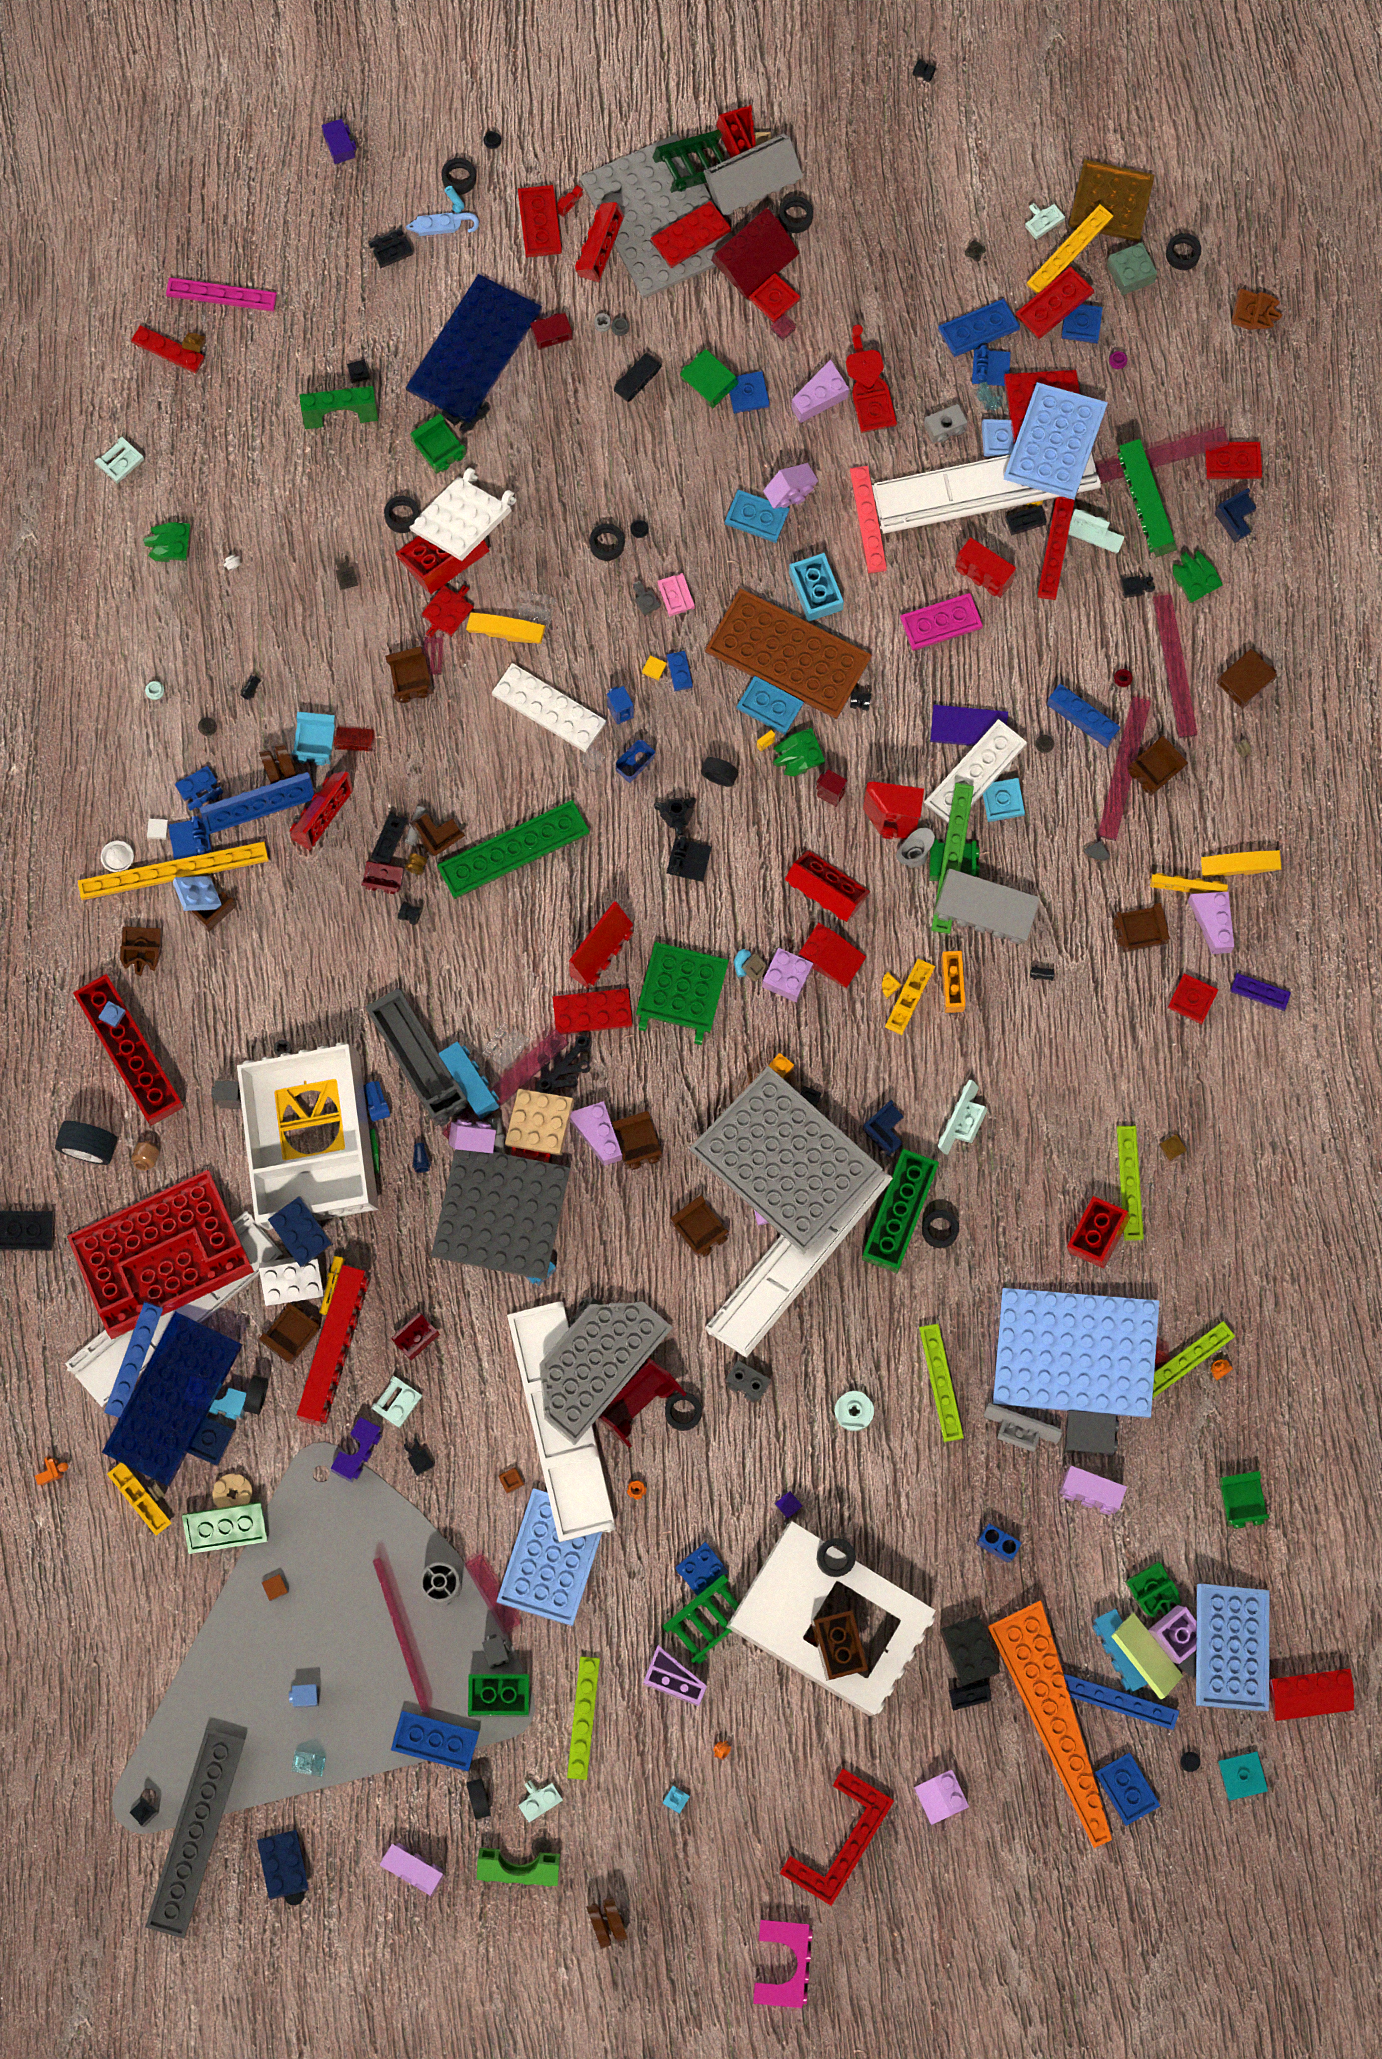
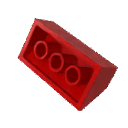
[575,202,625,283]
[784,850,871,922]
[1269,1668,1354,1721]

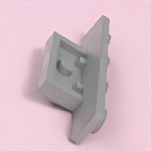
[984,1403,1063,1452]

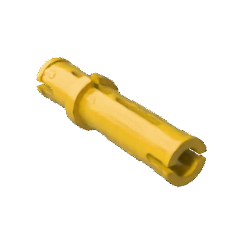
[319,1256,345,1315]

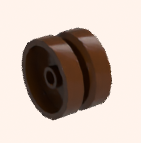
[259,743,296,784]
[586,1897,628,1949]

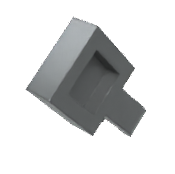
[633,581,660,616]

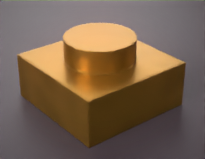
[182,332,206,352]
[1159,1134,1187,1161]

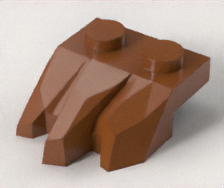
[1231,288,1283,330]

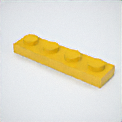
[1149,873,1228,894]

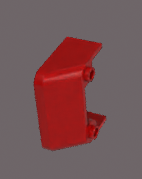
[863,782,924,839]

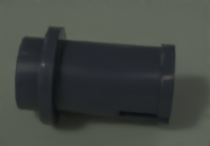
[240,675,261,700]
[1030,965,1054,981]

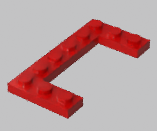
[779,1769,894,1906]

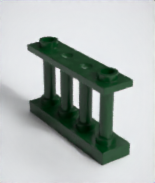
[652,129,726,193]

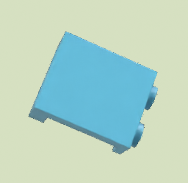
[292,712,336,766]

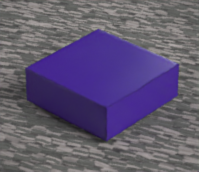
[775,1491,803,1519]

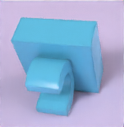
[662,1786,690,1814]

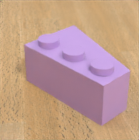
[380,1843,445,1897]

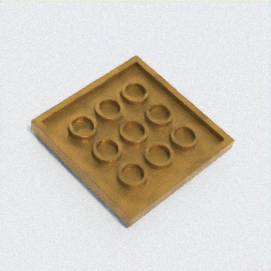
[1069,159,1155,242]

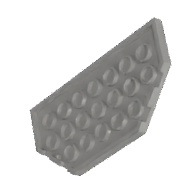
[539,1302,673,1445]

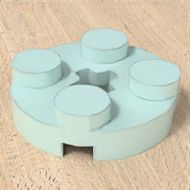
[834,1391,874,1431]

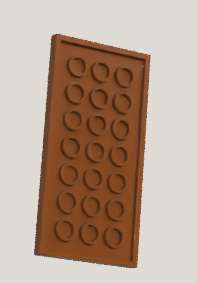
[705,588,872,719]

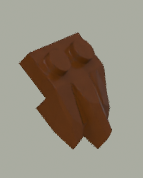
[120,926,162,976]

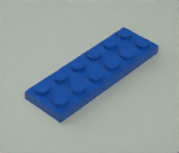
[199,772,314,835]

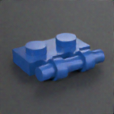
[175,766,223,811]

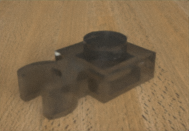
[335,555,358,590]

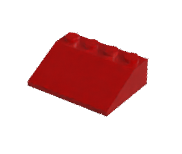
[395,536,490,594]
[290,771,353,851]
[569,901,634,989]

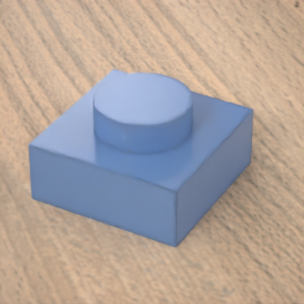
[99,1001,126,1028]

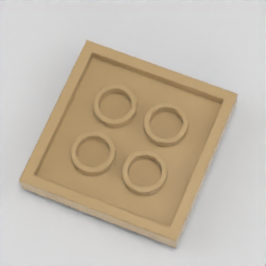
[505,1089,575,1155]

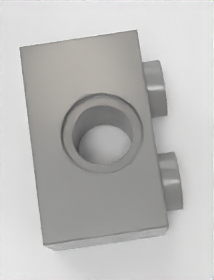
[924,404,968,444]

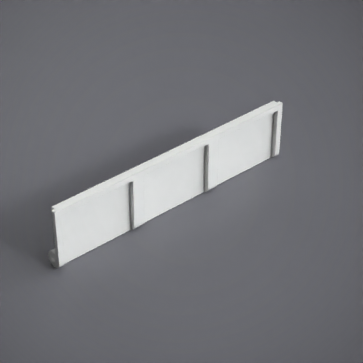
[872,452,1101,534]
[705,1171,893,1358]
[65,1211,283,1407]
[507,1302,616,1542]

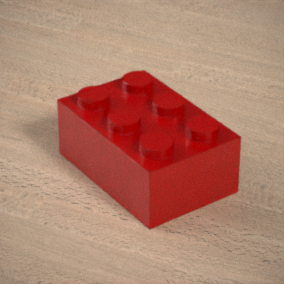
[955,537,1016,598]
[1067,1196,1130,1269]

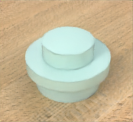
[145,681,164,700]

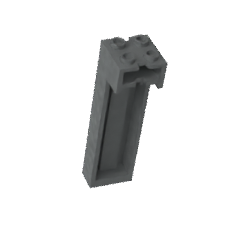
[365,988,468,1127]

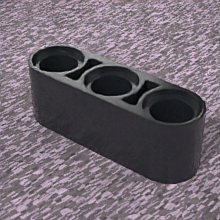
[613,352,662,402]

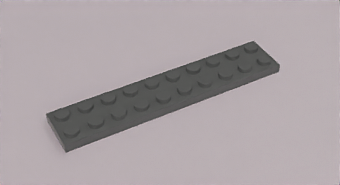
[145,1728,245,1939]

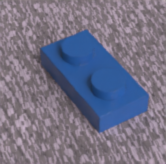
[667,651,693,692]

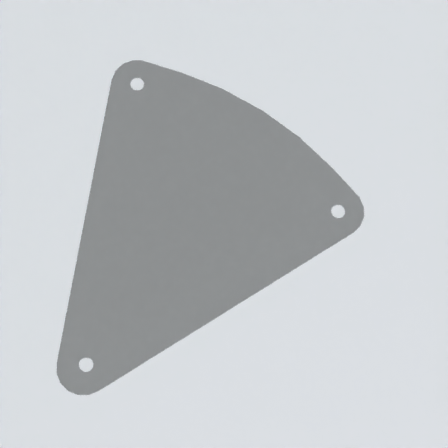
[112,1442,535,1834]

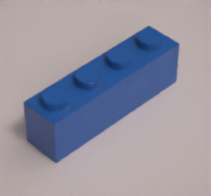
[1047,684,1121,748]

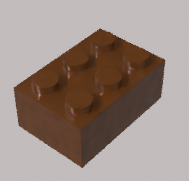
[811,1610,868,1681]

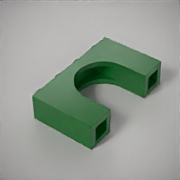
[299,386,378,429]

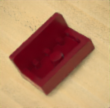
[361,860,404,894]
[391,1312,440,1361]

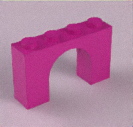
[753,1920,813,2008]

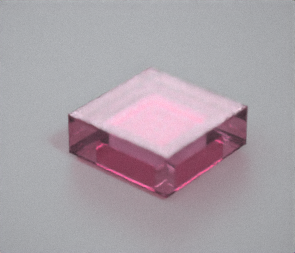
[770,315,796,341]

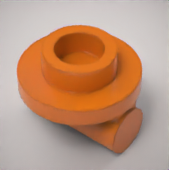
[1211,1360,1233,1381]

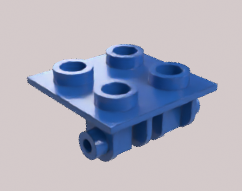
[972,345,1011,386]
[168,816,212,860]
[675,1542,729,1596]

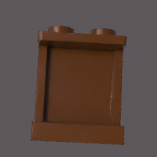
[385,646,434,703]
[1217,649,1277,709]
[1126,735,1188,796]
[1113,903,1170,953]
[611,1111,663,1170]
[670,1195,729,1258]
[259,1302,320,1365]

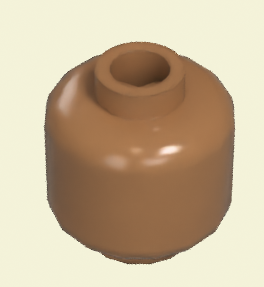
[131,1141,159,1171]

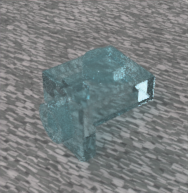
[976,382,1003,410]
[291,1751,325,1777]

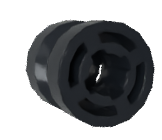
[912,59,936,83]
[850,690,872,711]
[397,901,423,926]

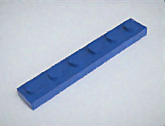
[104,1301,163,1419]
[1064,1673,1179,1730]

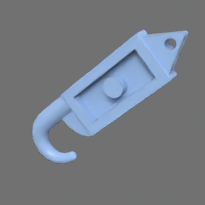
[406,212,479,236]

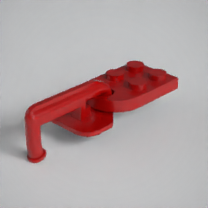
[845,324,897,433]

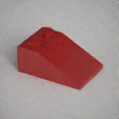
[798,922,866,989]

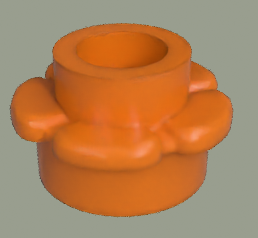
[627,1480,647,1500]
[713,1741,731,1760]

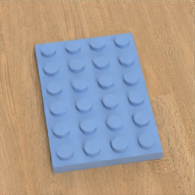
[1003,382,1108,500]
[496,1488,603,1627]
[1196,1584,1269,1712]

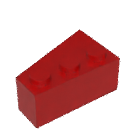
[716,105,756,158]

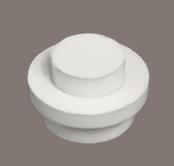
[223,555,241,571]

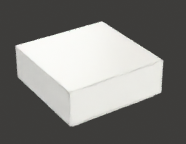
[147,819,168,840]

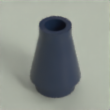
[412,1143,431,1173]

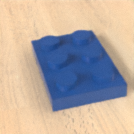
[1095,1752,1161,1826]

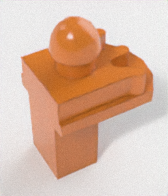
[35,1456,69,1486]

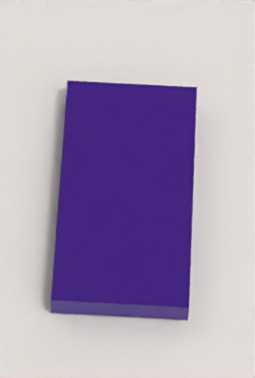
[930,705,1008,746]

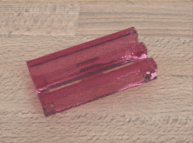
[423,637,443,675]

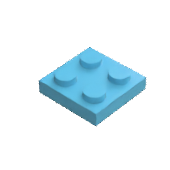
[983,778,1025,822]

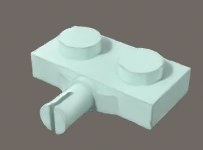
[1025,203,1065,240]
[518,1780,563,1822]

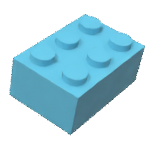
[789,553,844,622]

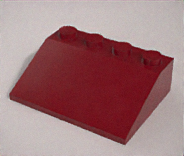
[711,207,800,300]

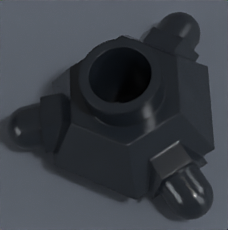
[654,797,696,836]

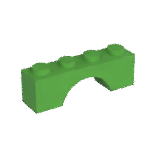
[476,1848,560,1887]

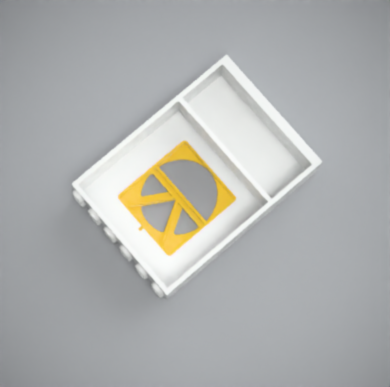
[237,1042,379,1230]

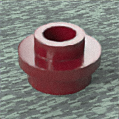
[1114,669,1133,688]

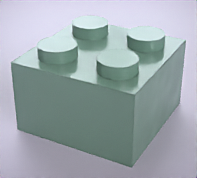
[1107,242,1157,296]

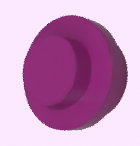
[1109,351,1128,369]

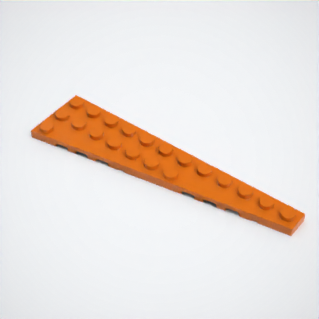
[988,1600,1113,1848]

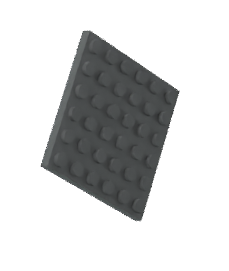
[431,1149,570,1281]

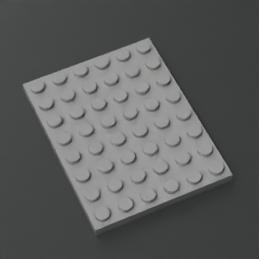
[579,134,733,299]
[689,1066,883,1255]

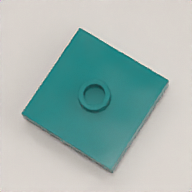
[1218,1752,1268,1801]

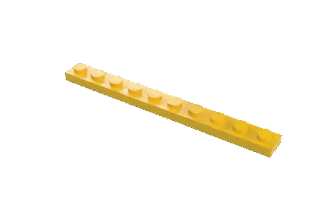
[77,842,269,900]

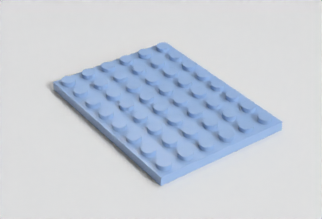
[993,1288,1159,1418]

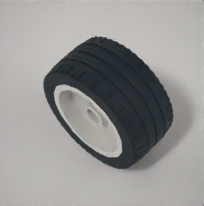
[55,1121,117,1165]

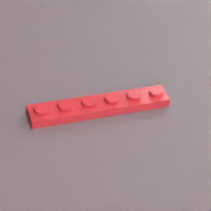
[850,466,887,574]

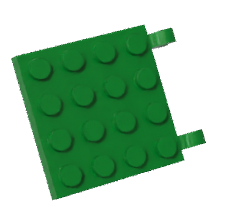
[636,942,729,1045]

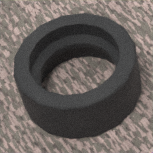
[442,158,476,195]
[779,196,813,233]
[1166,233,1202,270]
[384,496,419,533]
[589,523,625,561]
[701,757,739,787]
[922,1210,959,1248]
[244,1375,268,1415]
[665,1392,702,1431]
[816,1538,856,1577]
[466,1778,491,1820]

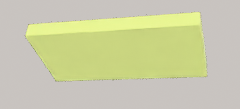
[1111,1613,1183,1699]

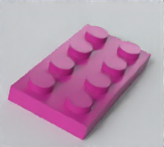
[900,593,983,651]

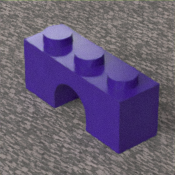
[330,1417,383,1483]

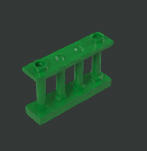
[662,1574,740,1665]

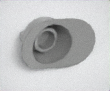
[896,828,935,869]

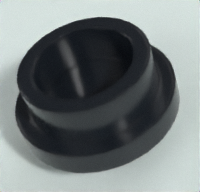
[483,131,501,149]
[630,520,649,538]
[1180,1752,1201,1772]
[284,1891,305,1905]

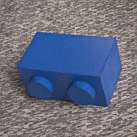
[607,686,634,725]

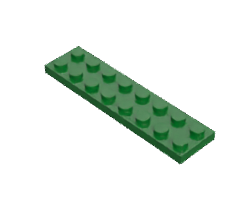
[437,800,590,899]

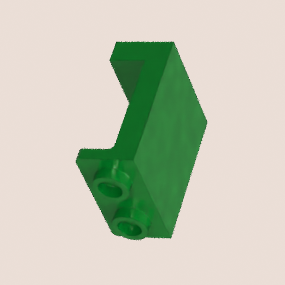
[680,349,739,409]
[410,414,466,474]
[929,839,980,881]
[1219,1471,1269,1529]

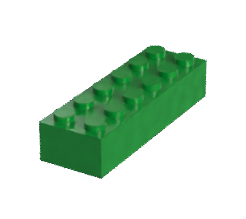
[1117,439,1177,557]
[861,1149,939,1274]

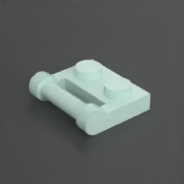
[94,437,144,484]
[371,1376,423,1429]

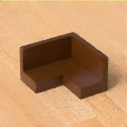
[410,813,465,857]
[188,891,236,932]

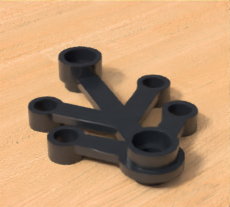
[536,1035,592,1094]

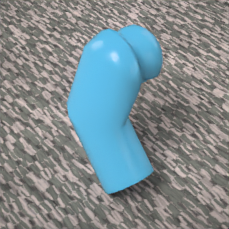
[445,186,464,213]
[733,949,751,977]

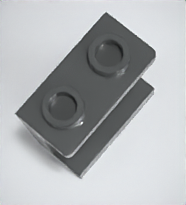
[1065,1411,1119,1456]

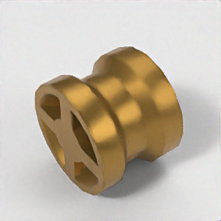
[405,853,428,875]

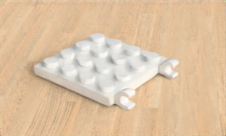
[409,468,517,561]

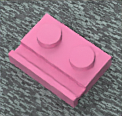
[657,573,695,617]

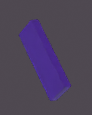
[1230,973,1291,1011]

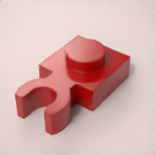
[557,185,583,217]

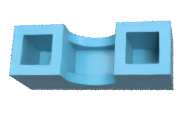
[184,1376,246,1420]

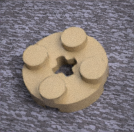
[213,1474,253,1508]

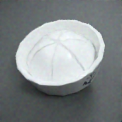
[101,840,134,872]

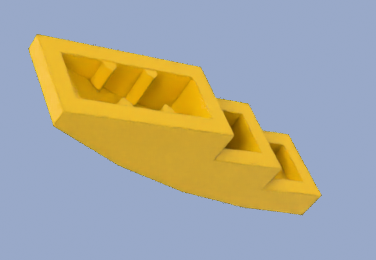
[466,612,546,644]
[1201,850,1282,877]
[885,958,935,1035]
[107,1461,171,1536]

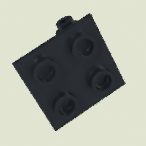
[666,836,712,882]

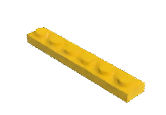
[1026,204,1113,294]

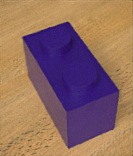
[321,119,357,164]

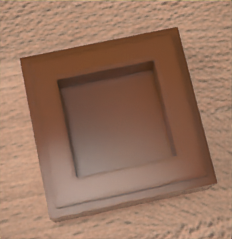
[498,1467,524,1494]
[261,1574,288,1601]

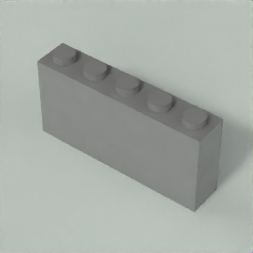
[703,134,803,215]
[934,869,1040,944]

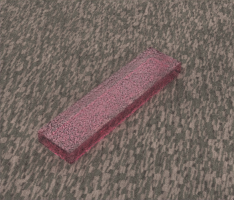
[464,1555,520,1634]

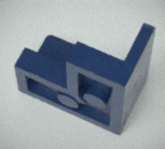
[1215,488,1256,543]
[862,1100,904,1157]

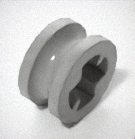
[594,313,611,332]

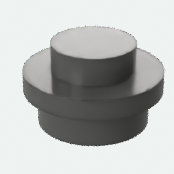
[611,318,629,336]

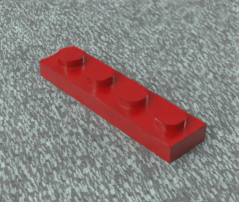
[131,325,205,374]

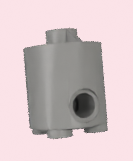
[420,1562,462,1607]

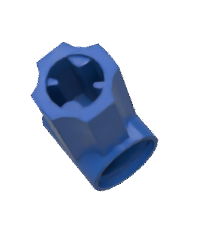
[363,1081,391,1122]

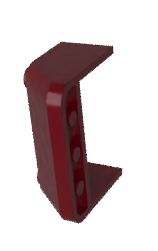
[598,1357,686,1448]

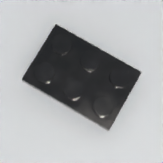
[0,1211,54,1251]

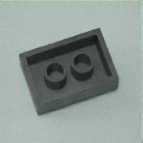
[940,1615,1000,1687]

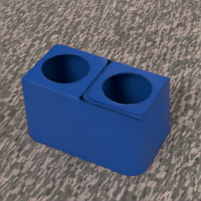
[616,740,656,783]
[976,1523,1022,1563]

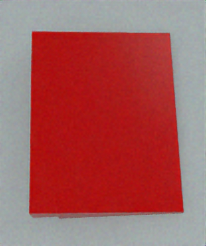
[67,1170,254,1340]

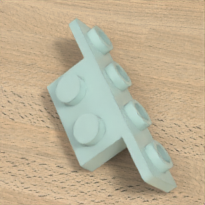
[1049,509,1124,553]
[938,1080,988,1155]

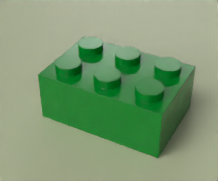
[468,1674,530,1717]

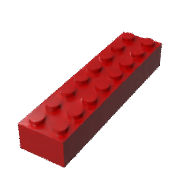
[73,974,184,1127]
[296,1265,370,1427]

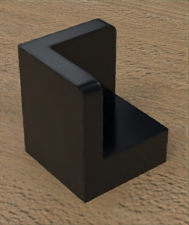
[129,1797,159,1827]

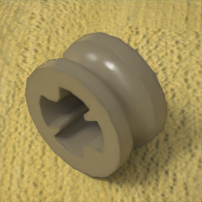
[1235,739,1252,758]
[147,1482,165,1502]

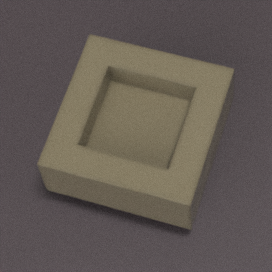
[741,954,768,981]

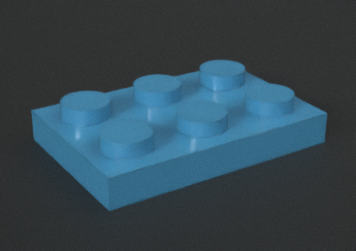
[725,490,790,543]
[736,676,804,735]

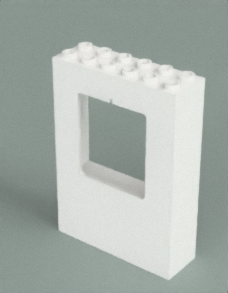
[726,1522,936,1716]

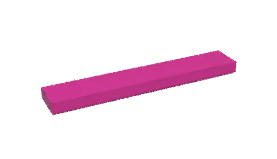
[166,277,277,312]

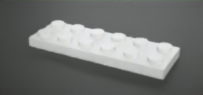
[492,663,606,753]
[924,719,1027,823]

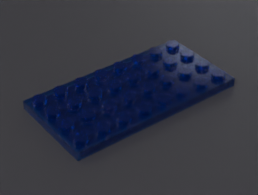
[406,274,542,423]
[102,1311,243,1487]

